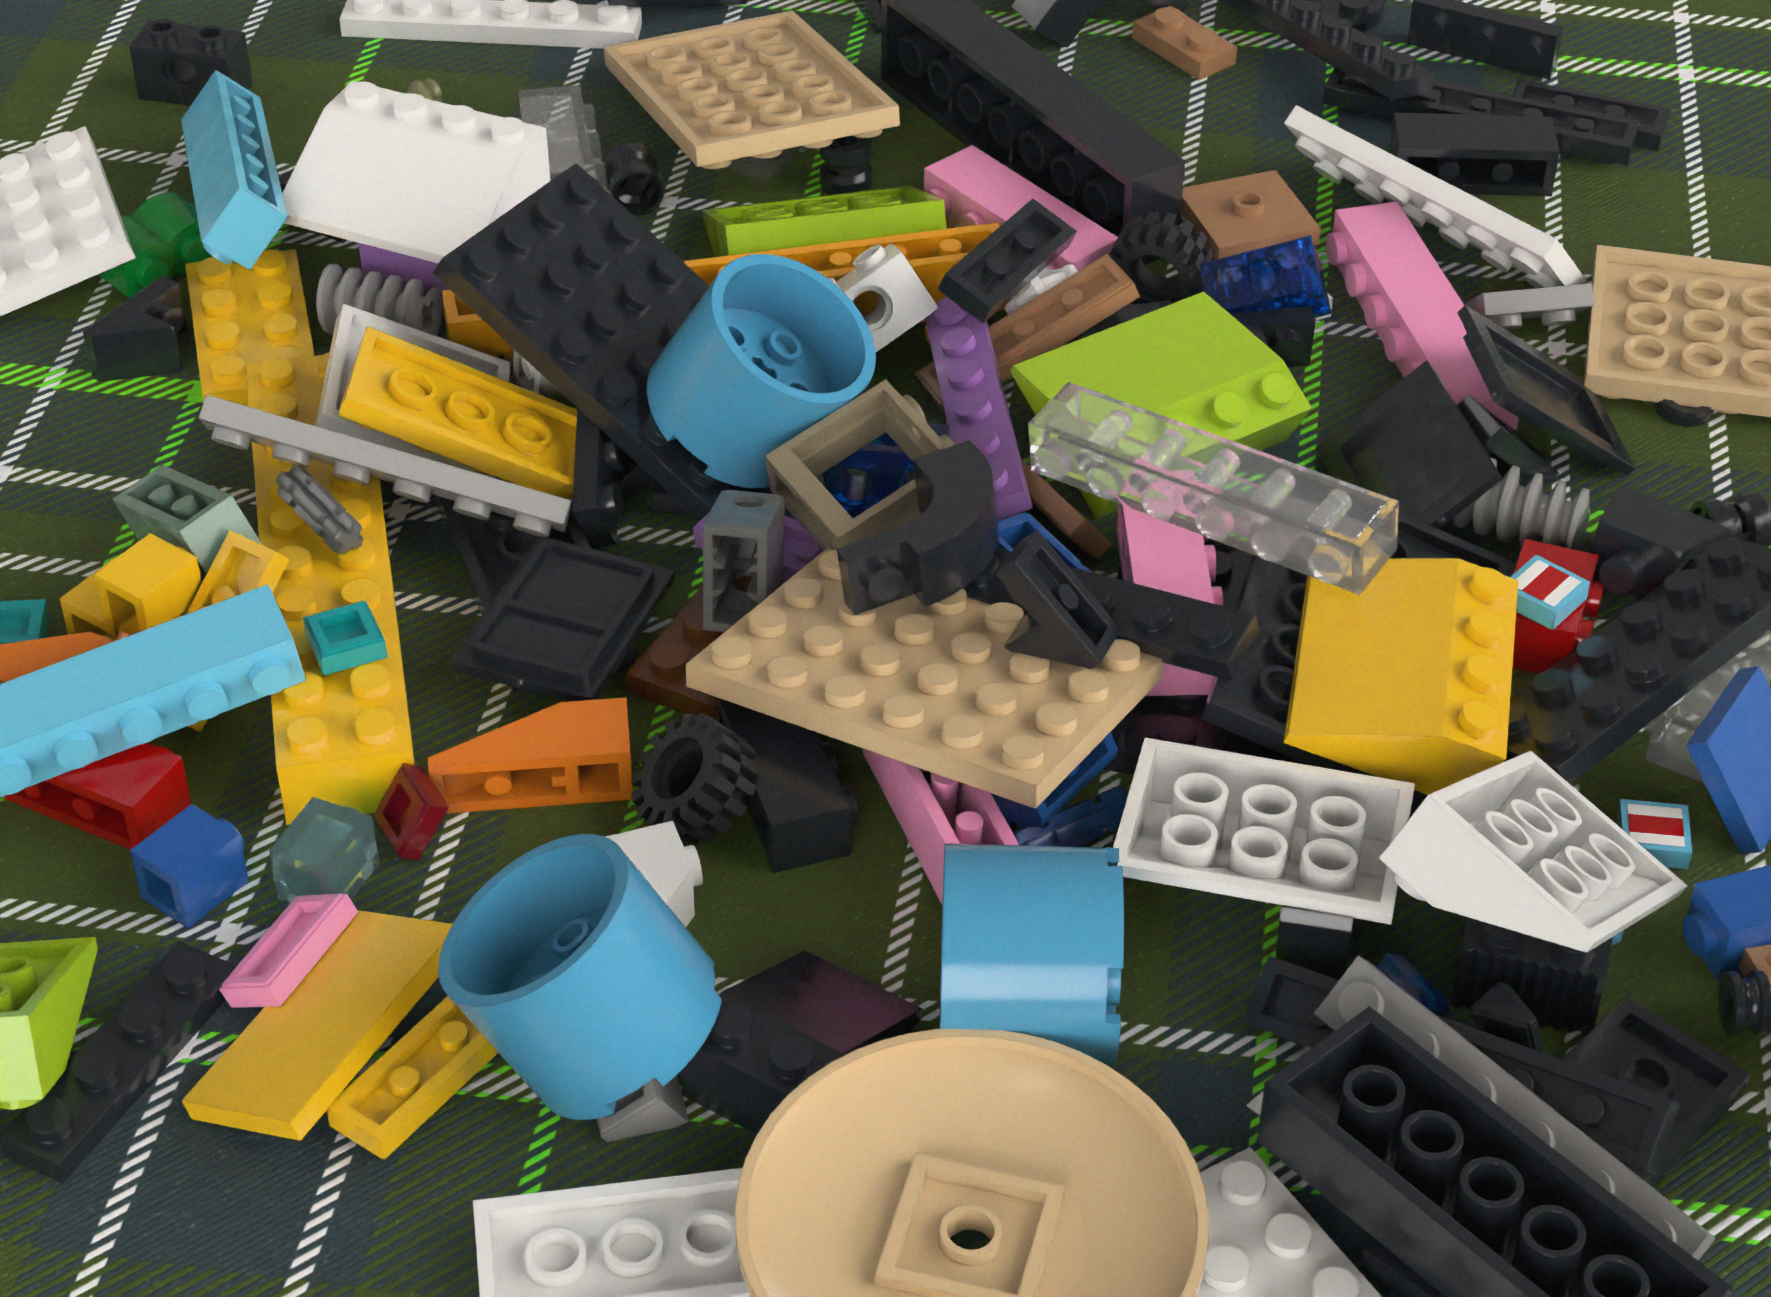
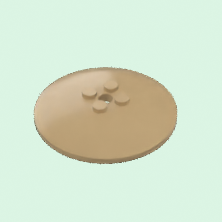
[735,1029,1209,1297]

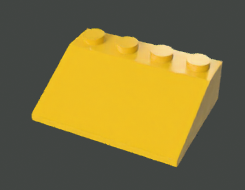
[1283,558,1518,795]

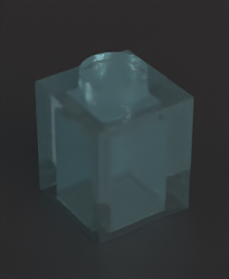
[269,797,379,902]

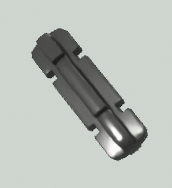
[276,466,363,555]

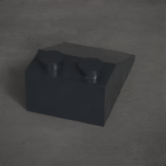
[681,950,923,1135]

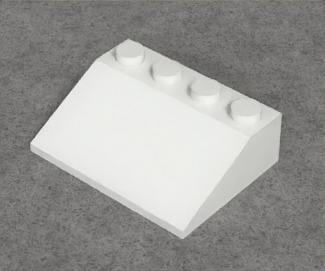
[282,81,550,264]
[1113,738,1415,925]
[1379,751,1687,953]

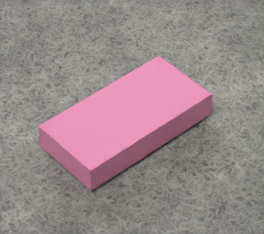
[219,893,358,1008]

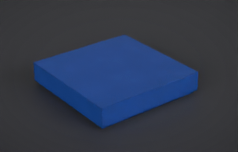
[1686,666,1771,854]

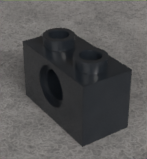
[129,19,253,106]

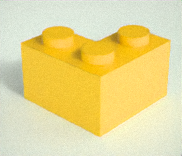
[59,533,202,641]

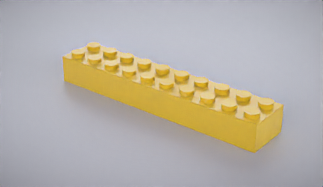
[246,352,415,825]

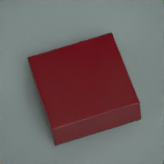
[373,763,449,860]

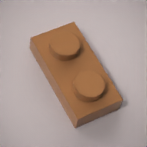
[1132,6,1237,80]

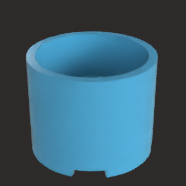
[647,254,876,488]
[438,834,722,1120]
[939,843,1124,1067]

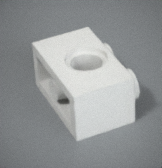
[828,243,939,353]

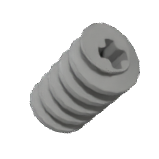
[316,264,443,336]
[1453,458,1591,551]

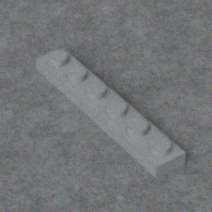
[199,394,571,537]
[1314,956,1716,1260]

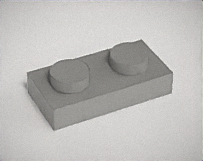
[1466,283,1594,330]

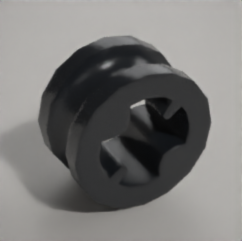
[1718,970,1771,1035]

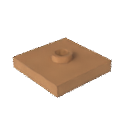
[1181,170,1321,264]

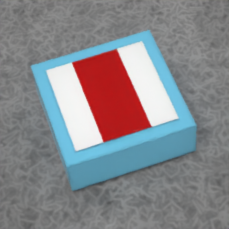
[1510,555,1590,630]
[1616,799,1692,869]

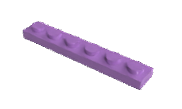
[925,297,1033,521]

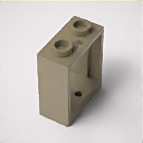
[765,379,956,551]

